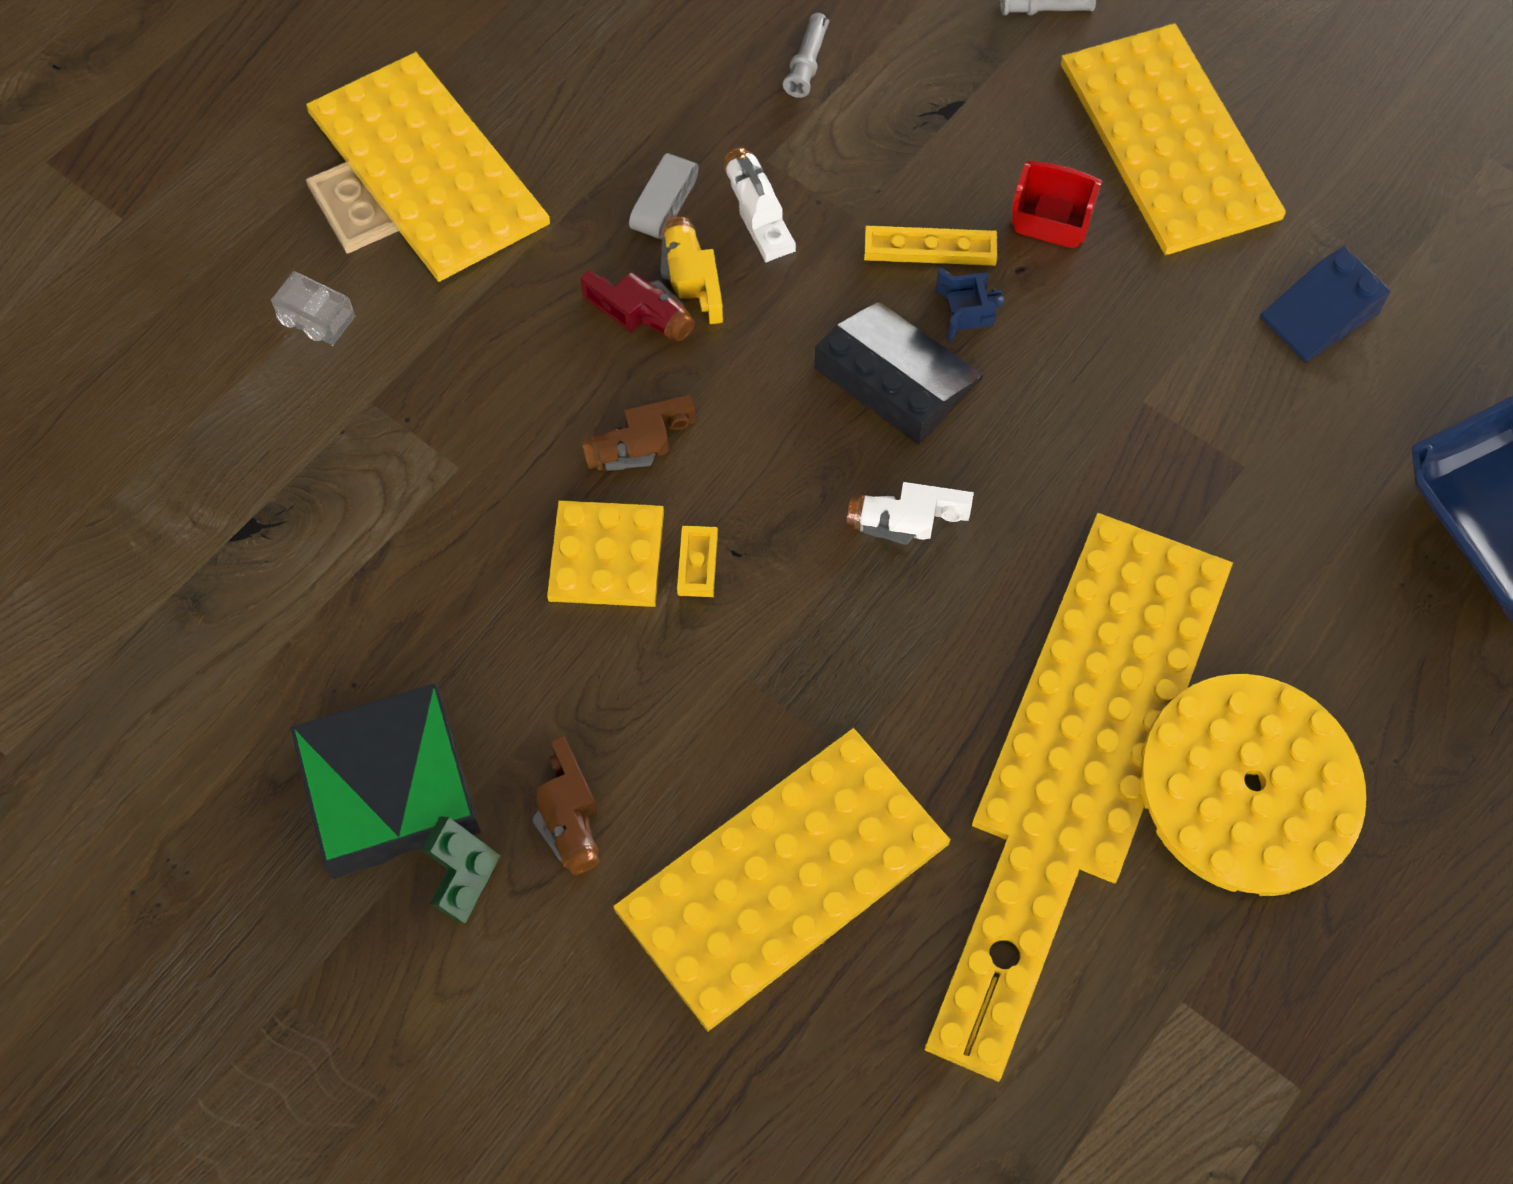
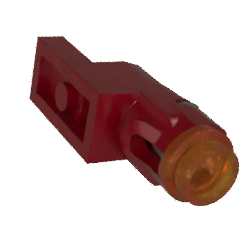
[580,270,695,341]

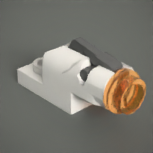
[724,148,796,262]
[847,482,974,545]

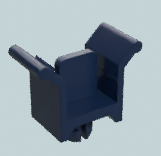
[936,268,1004,342]

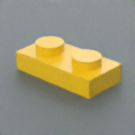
[677,526,718,597]

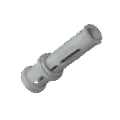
[1001,0,1096,15]
[783,13,829,98]

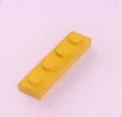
[864,226,997,266]

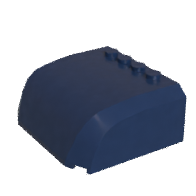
[1411,396,1513,621]

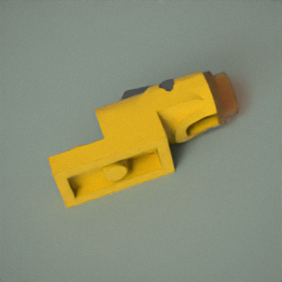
[660,217,723,324]

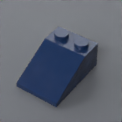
[1260,246,1391,363]

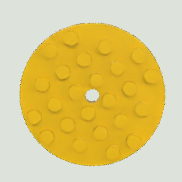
[1139,674,1366,896]

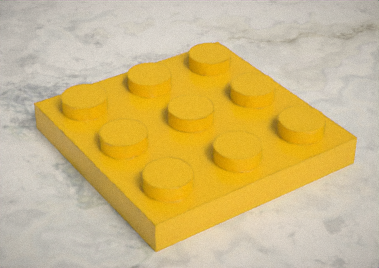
[547,501,664,607]

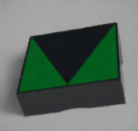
[290,683,481,879]

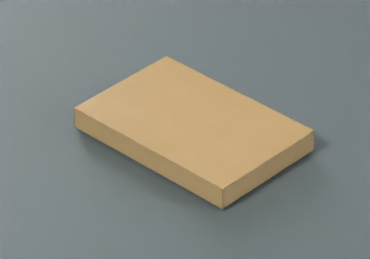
[306,162,399,254]

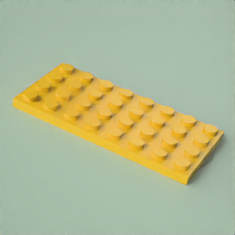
[1061,23,1286,255]
[307,52,550,282]
[613,728,950,1032]

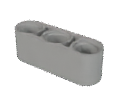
[629,153,698,239]

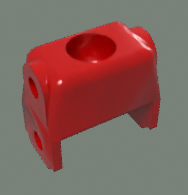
[1011,161,1102,248]

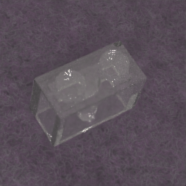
[271,271,356,346]

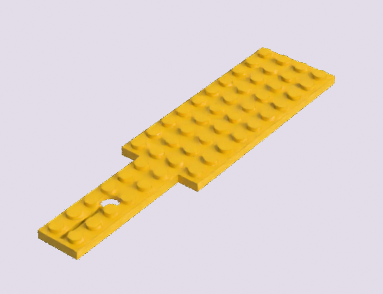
[925,513,1233,1082]

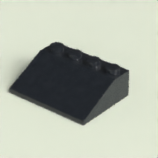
[814,301,983,445]

